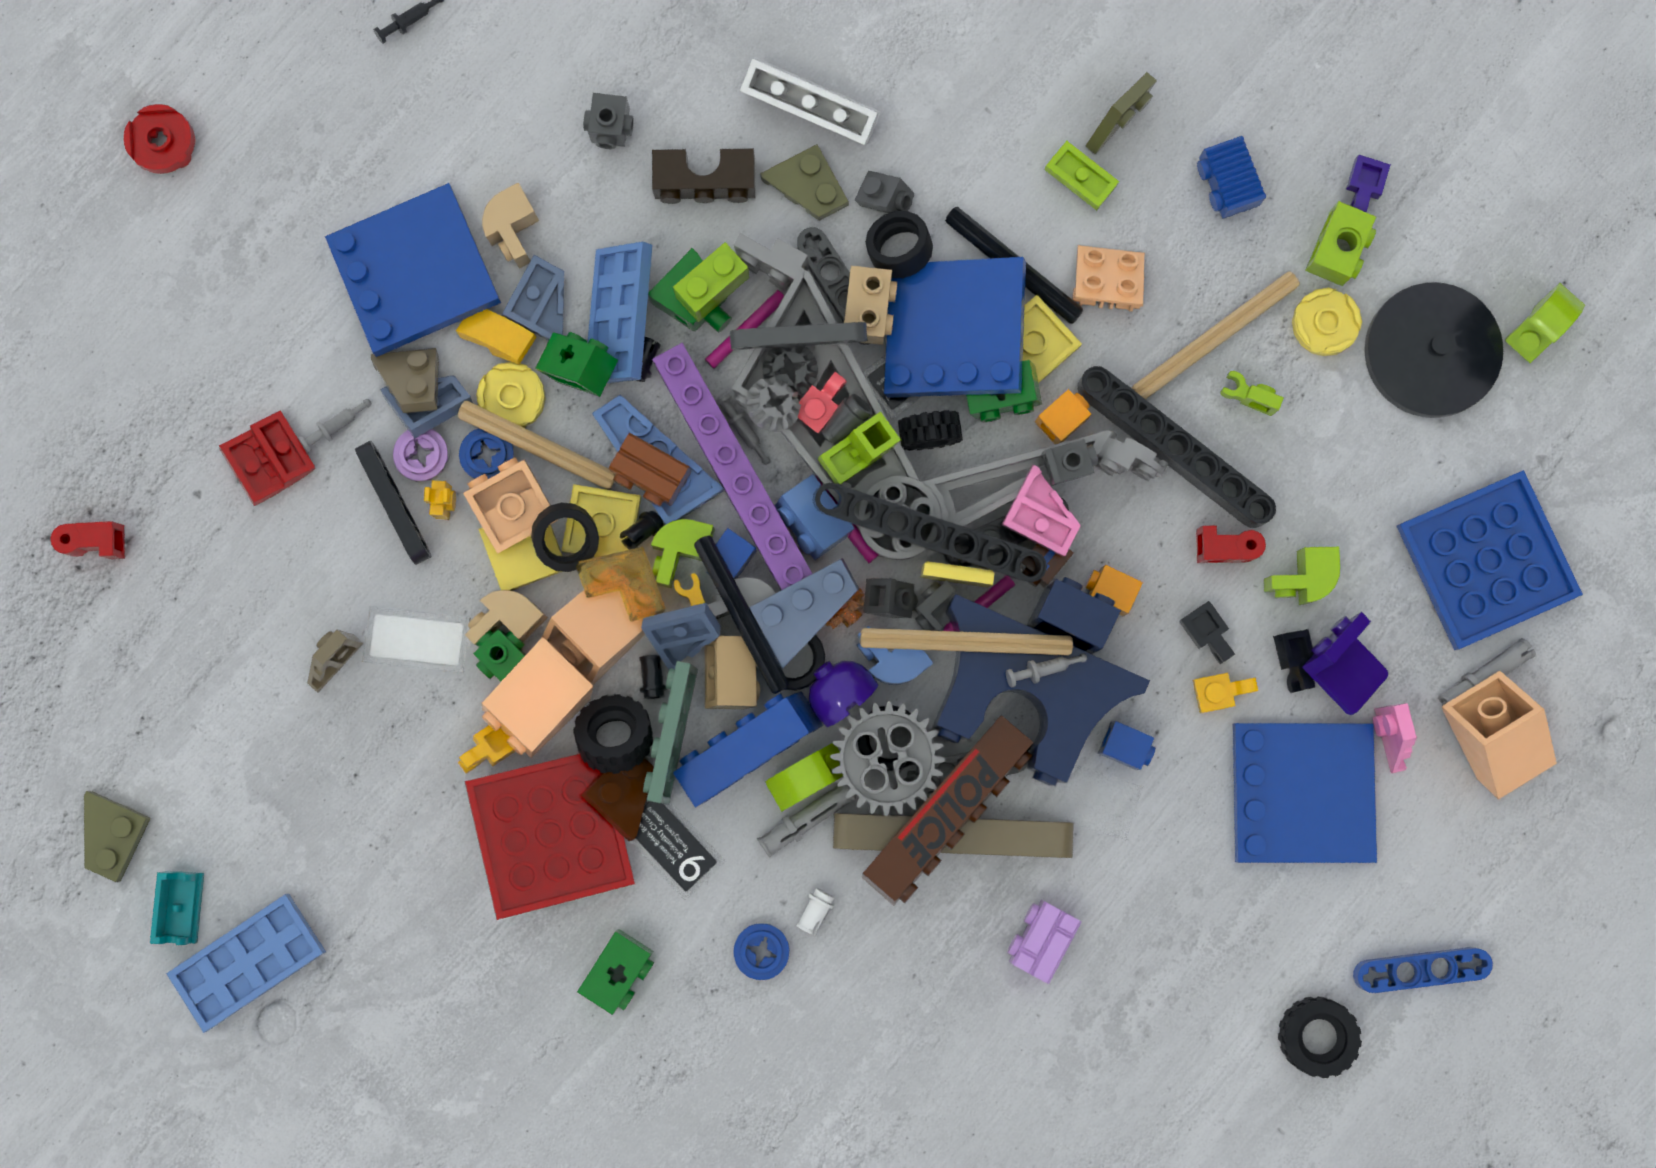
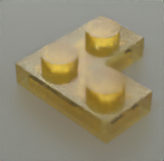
[576,547,666,622]

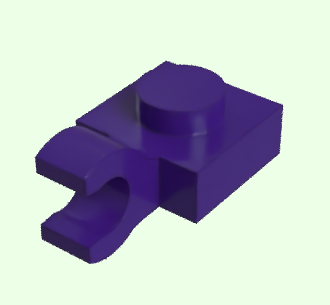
[1346,154,1391,212]

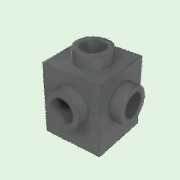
[583,93,634,149]

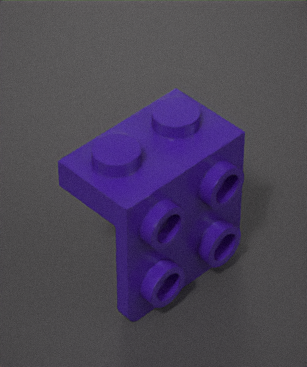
[1302,612,1389,715]

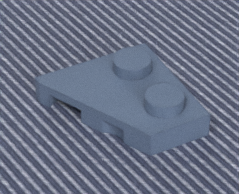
[380,375,473,439]

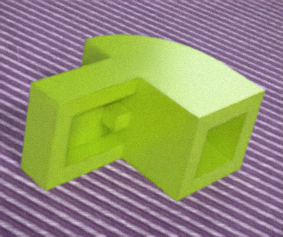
[1505,283,1585,363]
[818,411,901,485]
[651,519,715,589]
[1264,546,1340,605]
[765,743,843,812]

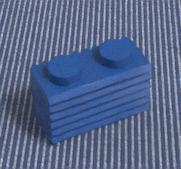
[1197,136,1266,219]

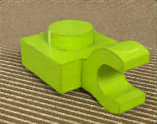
[1220,371,1284,416]

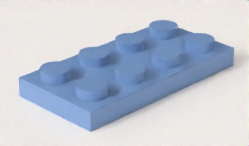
[588,241,652,383]
[166,894,326,1033]

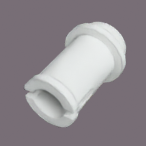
[796,888,834,936]

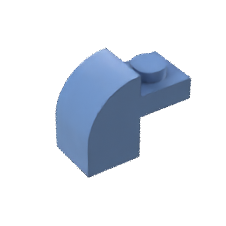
[856,626,933,685]

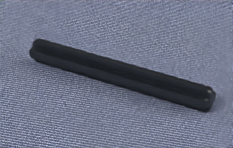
[945,207,1083,324]
[694,535,789,694]

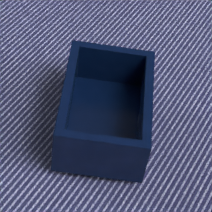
[1027,577,1121,654]

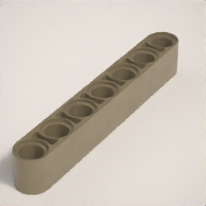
[833,813,1074,858]

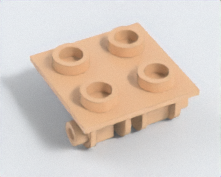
[1072,245,1145,312]

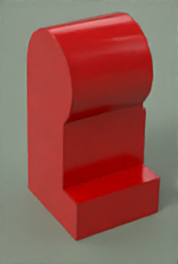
[50,521,125,560]
[1196,525,1266,563]

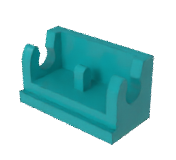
[150,871,204,945]

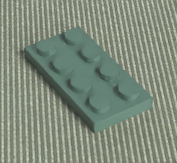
[643,661,698,804]

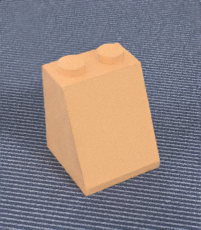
[541,568,656,685]
[482,637,593,758]
[1442,671,1557,800]

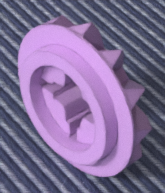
[393,429,449,482]

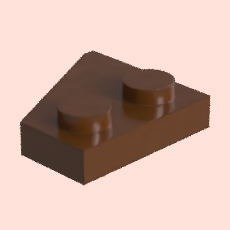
[581,757,654,841]

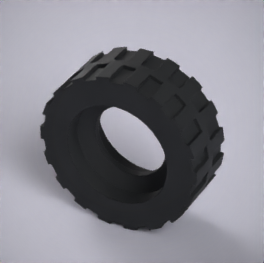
[573,694,653,774]
[1278,996,1362,1078]

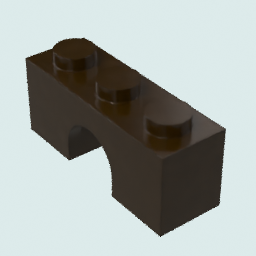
[652,148,755,204]

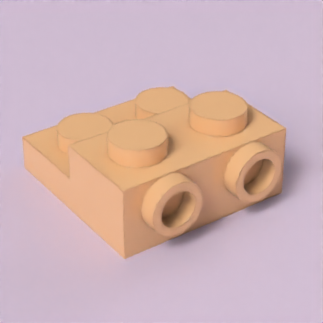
[463,457,559,554]

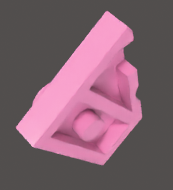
[1002,465,1081,557]
[1373,703,1417,773]

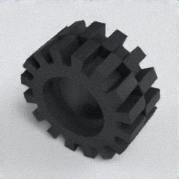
[898,410,963,451]

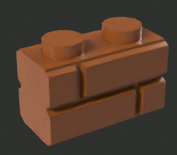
[609,433,691,507]

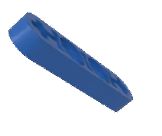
[1353,947,1493,993]

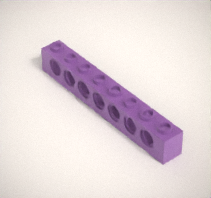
[652,343,812,590]

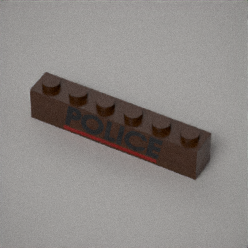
[862,715,1034,906]

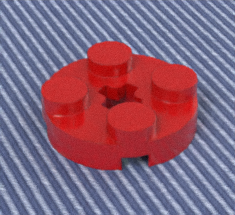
[123,104,195,174]

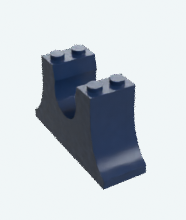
[933,594,1150,787]

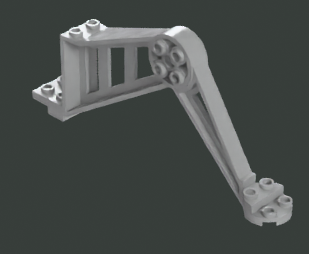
[732,233,1168,560]

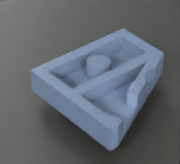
[502,255,564,341]
[641,603,721,670]

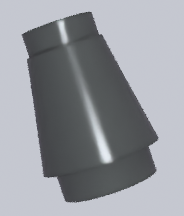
[822,394,872,445]

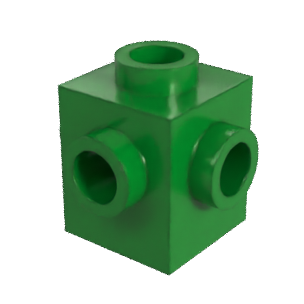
[473,629,526,682]

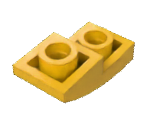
[456,309,537,365]

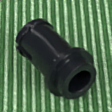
[636,337,661,382]
[620,511,663,551]
[639,655,667,699]

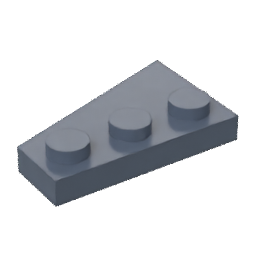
[749,558,859,669]

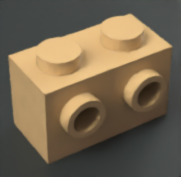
[844,265,897,345]
[705,636,760,710]

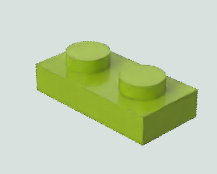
[1044,140,1120,211]

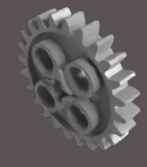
[830,701,945,816]

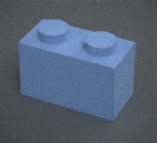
[774,474,855,560]

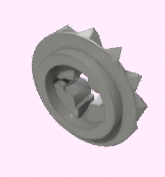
[746,376,802,432]

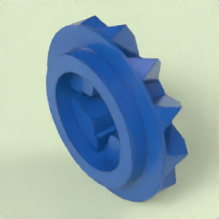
[459,428,514,479]
[734,924,789,980]

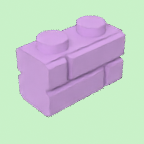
[1007,899,1082,984]

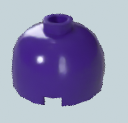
[809,661,879,727]

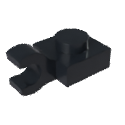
[1179,601,1235,664]
[1273,629,1315,693]

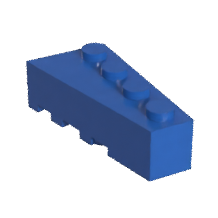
[673,691,824,808]

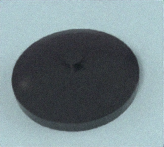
[1364,282,1504,418]

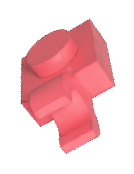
[798,372,847,434]

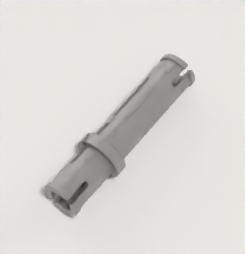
[1438,638,1536,706]
[757,785,856,858]

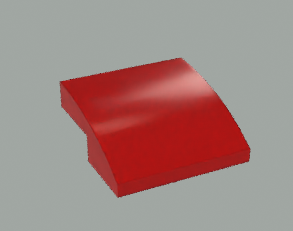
[219,410,315,506]

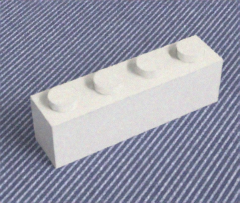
[740,58,881,145]

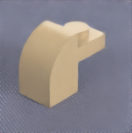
[482,183,539,269]
[465,590,548,645]

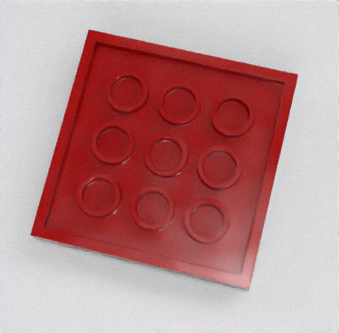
[465,754,635,920]

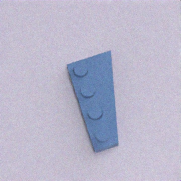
[592,395,724,524]

